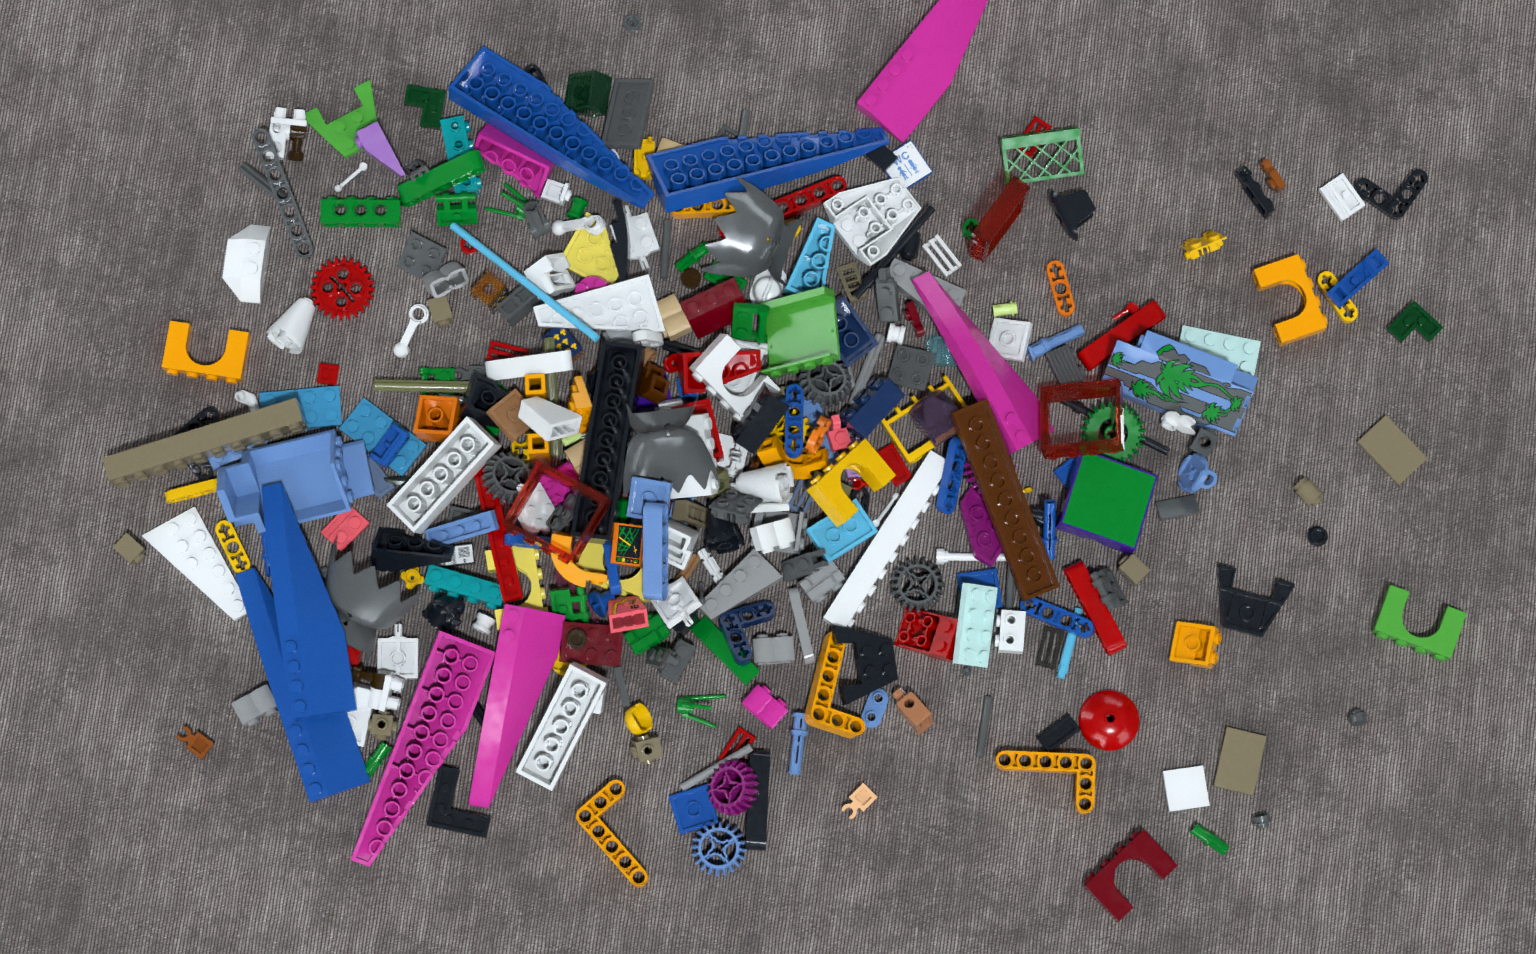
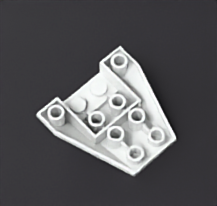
[823,177,921,266]

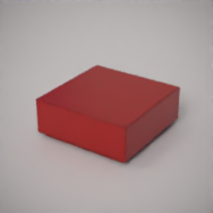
[317,363,340,386]

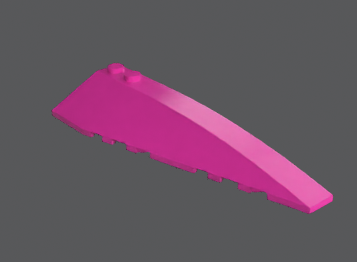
[912,271,1055,455]

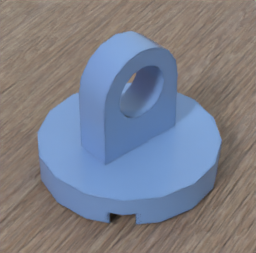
[1178,453,1217,493]

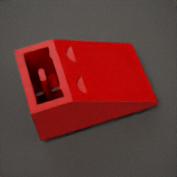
[894,607,958,663]

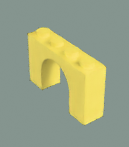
[578,542,651,604]
[485,546,548,632]

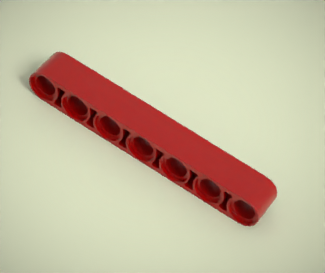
[719,176,847,240]

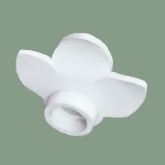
[1161,411,1196,435]

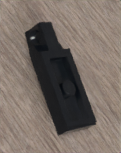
[1235,166,1275,219]

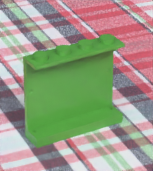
[759,286,841,378]

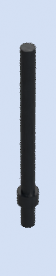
[852,205,935,300]
[1059,396,1170,456]

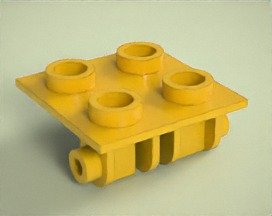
[1180,230,1227,260]

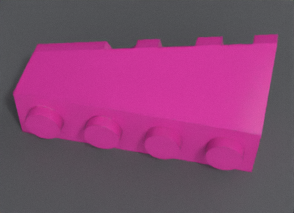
[473,123,555,198]

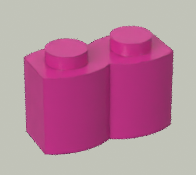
[741,684,788,730]

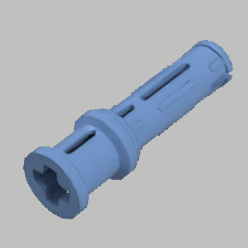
[1026,323,1085,362]
[788,712,808,775]

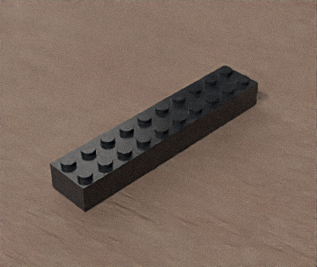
[571,341,646,545]

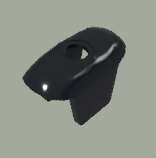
[1049,190,1096,241]

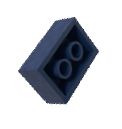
[840,377,905,439]

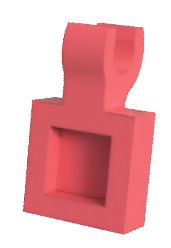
[826,414,851,452]

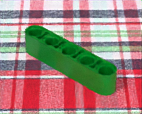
[397,150,486,207]

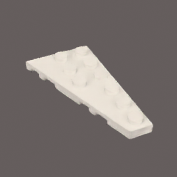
[533,274,665,332]
[142,506,247,621]

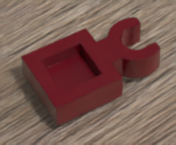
[903,301,925,338]

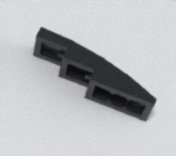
[610,200,631,282]

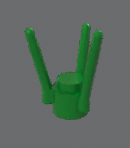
[485,183,529,221]
[677,694,726,728]

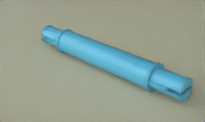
[1056,607,1083,679]

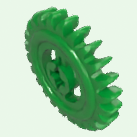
[1080,400,1146,464]

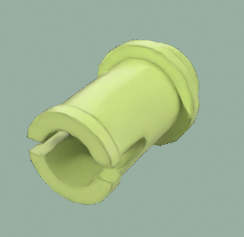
[992,300,1018,317]
[561,432,586,448]

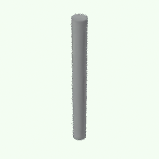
[680,743,753,791]

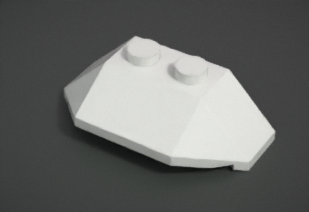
[222,224,271,304]

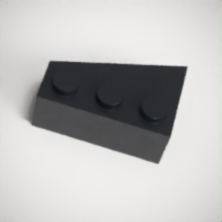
[732,382,790,454]

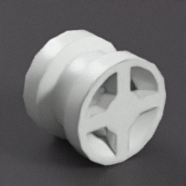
[886,323,906,345]
[471,612,496,636]

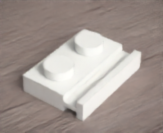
[1318,173,1365,222]

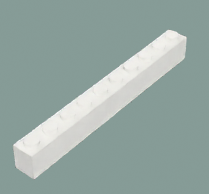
[823,450,945,629]

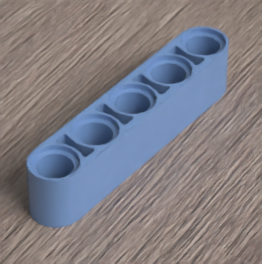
[643,502,668,601]

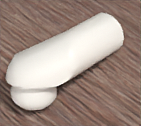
[235,390,260,412]

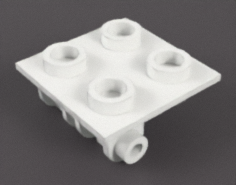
[717,433,748,478]

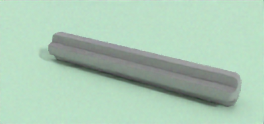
[848,333,885,406]

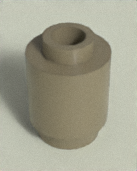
[1294,477,1323,507]

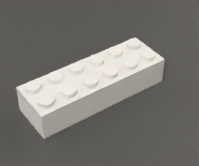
[387,417,502,534]
[516,661,609,791]

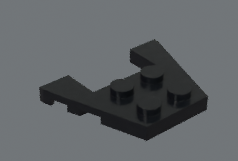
[1217,564,1295,638]
[832,625,898,705]

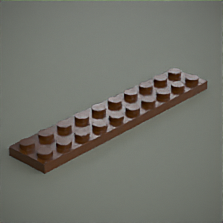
[950,399,1060,602]

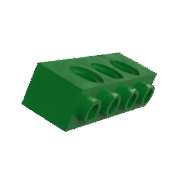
[320,196,402,228]

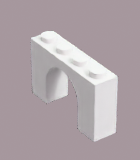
[689,333,781,423]
[663,413,719,499]

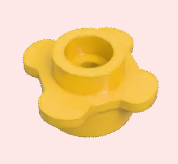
[401,567,424,590]

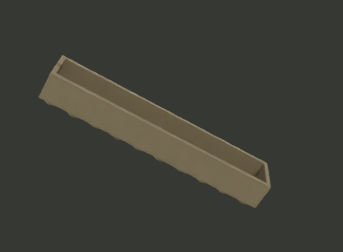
[102,398,308,488]

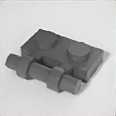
[1090,567,1129,611]

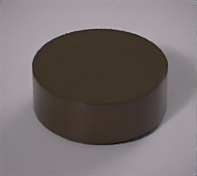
[681,268,701,289]
[566,629,587,649]

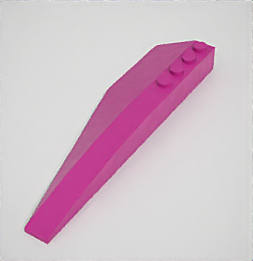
[856,0,988,144]
[350,630,496,867]

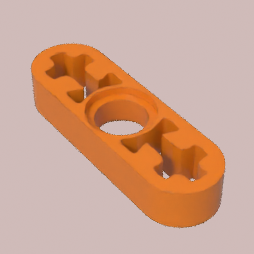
[1046,260,1075,318]

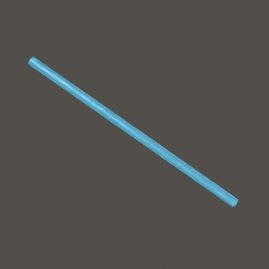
[450,222,600,342]

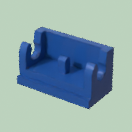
[368,424,410,470]

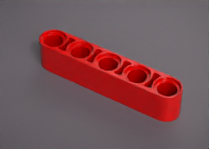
[1077,300,1167,371]
[1063,560,1127,656]

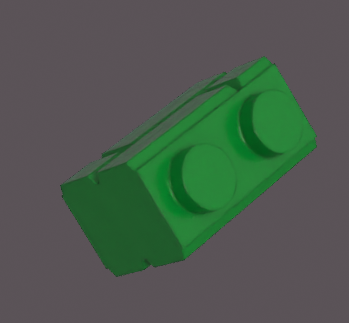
[623,613,671,657]

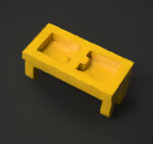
[634,137,655,180]

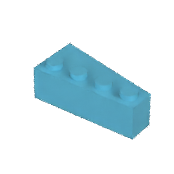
[783,217,835,295]

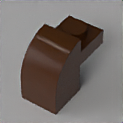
[639,362,670,404]

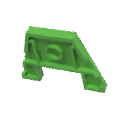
[305,80,377,159]

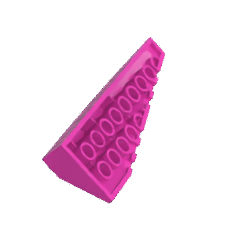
[468,604,566,808]

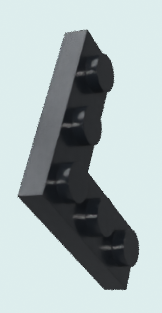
[427,766,491,839]

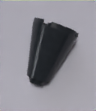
[704,496,745,554]

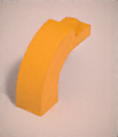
[757,435,829,480]
[550,531,608,588]

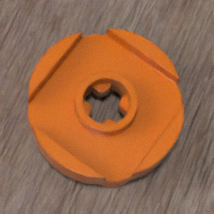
[804,415,832,455]

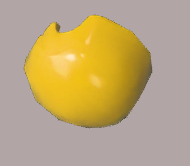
[624,703,653,735]

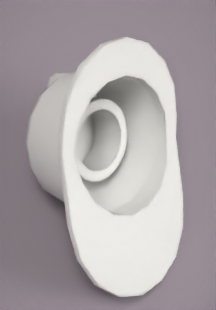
[750,269,787,304]

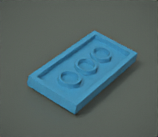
[259,386,343,430]
[339,398,427,477]

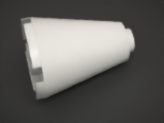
[266,297,316,354]
[736,463,794,503]

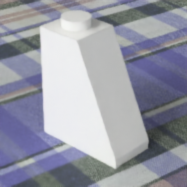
[518,396,582,442]

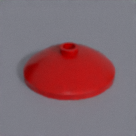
[1079,690,1140,751]

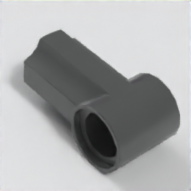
[522,201,552,240]

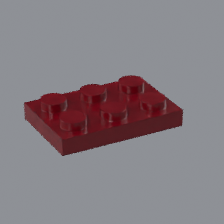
[559,621,623,667]

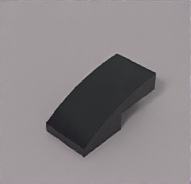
[862,138,898,173]

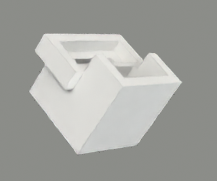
[524,253,576,299]
[668,519,700,570]

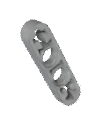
[787,587,815,665]

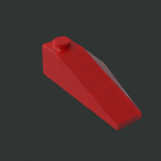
[677,350,761,393]

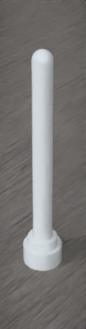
[935,549,1007,565]

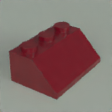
[680,277,747,339]

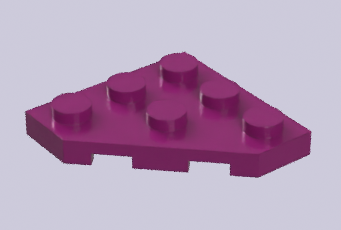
[959,488,1002,568]

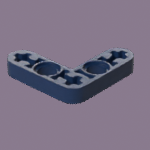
[719,601,776,666]

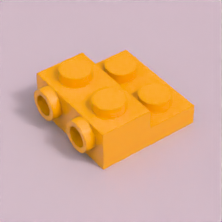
[568,376,592,434]
[1169,621,1222,669]

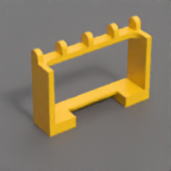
[881,375,967,466]

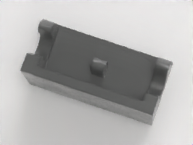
[496,284,542,328]

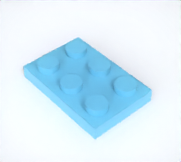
[806,499,878,564]

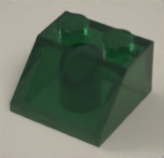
[564,71,612,117]

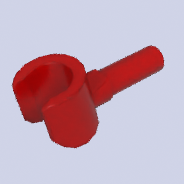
[1112,302,1140,321]
[848,477,868,490]

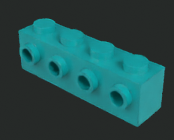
[440,115,482,196]
[424,565,504,610]

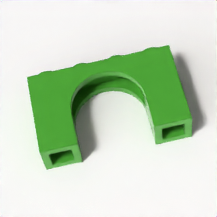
[1372,585,1467,662]

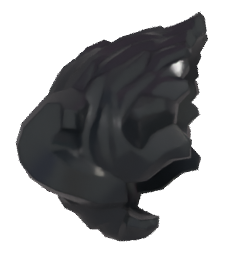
[422,594,465,634]

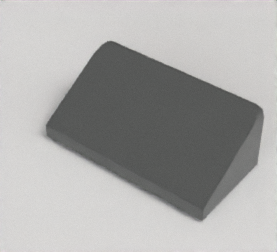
[1155,494,1200,522]

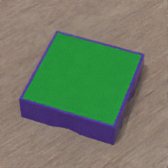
[1056,449,1158,555]

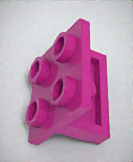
[535,461,579,506]

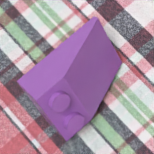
[354,121,405,178]

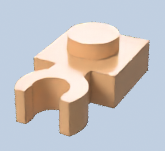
[841,783,878,820]

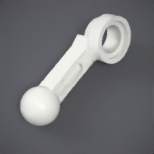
[551,215,606,236]
[393,304,430,358]

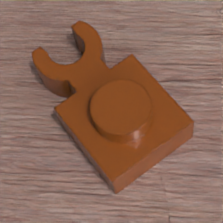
[1259,158,1286,194]
[176,726,214,760]

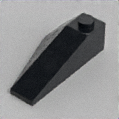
[458,373,536,434]
[371,527,455,572]

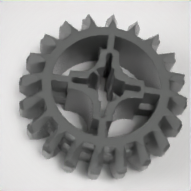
[798,361,852,408]
[481,451,536,505]
[890,558,945,613]

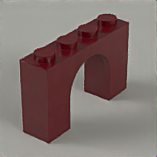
[1084,830,1178,923]

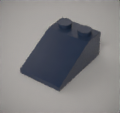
[835,295,879,368]

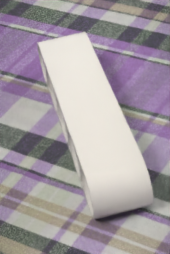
[485,350,574,381]

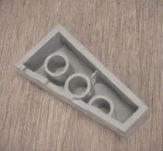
[890,258,967,316]
[698,549,783,622]

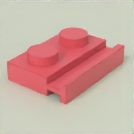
[321,507,370,553]

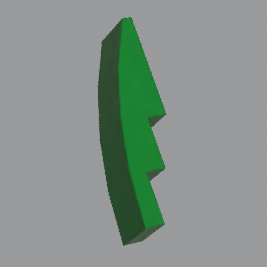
[690,616,760,686]

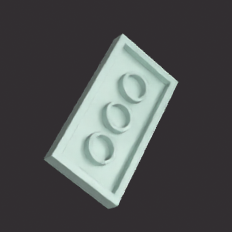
[1179,325,1261,376]
[952,583,998,668]

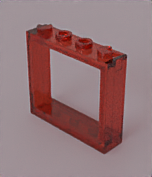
[968,176,1031,263]
[1040,378,1124,460]
[502,460,611,565]

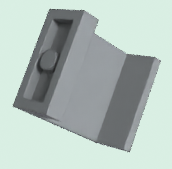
[751,511,809,555]

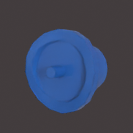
[588,590,615,618]

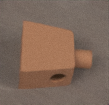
[892,688,934,736]

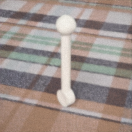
[334,162,367,192]
[872,493,900,528]

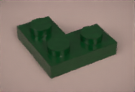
[404,85,447,130]
[1386,301,1444,343]

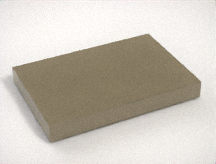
[1357,415,1428,486]
[1213,727,1266,796]

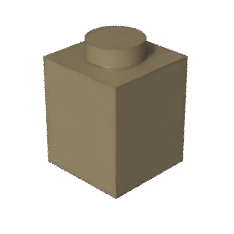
[427,295,454,328]
[113,533,147,566]
[1117,553,1151,587]

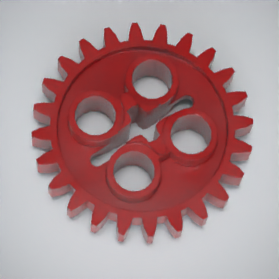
[310,257,375,322]

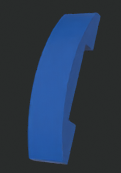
[1326,248,1389,308]

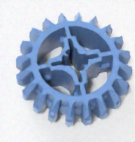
[691,821,746,877]

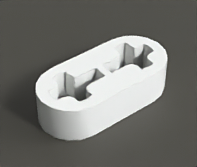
[632,330,664,347]

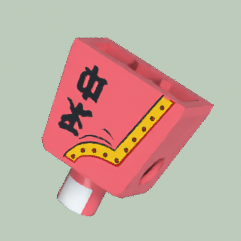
[608,596,649,633]

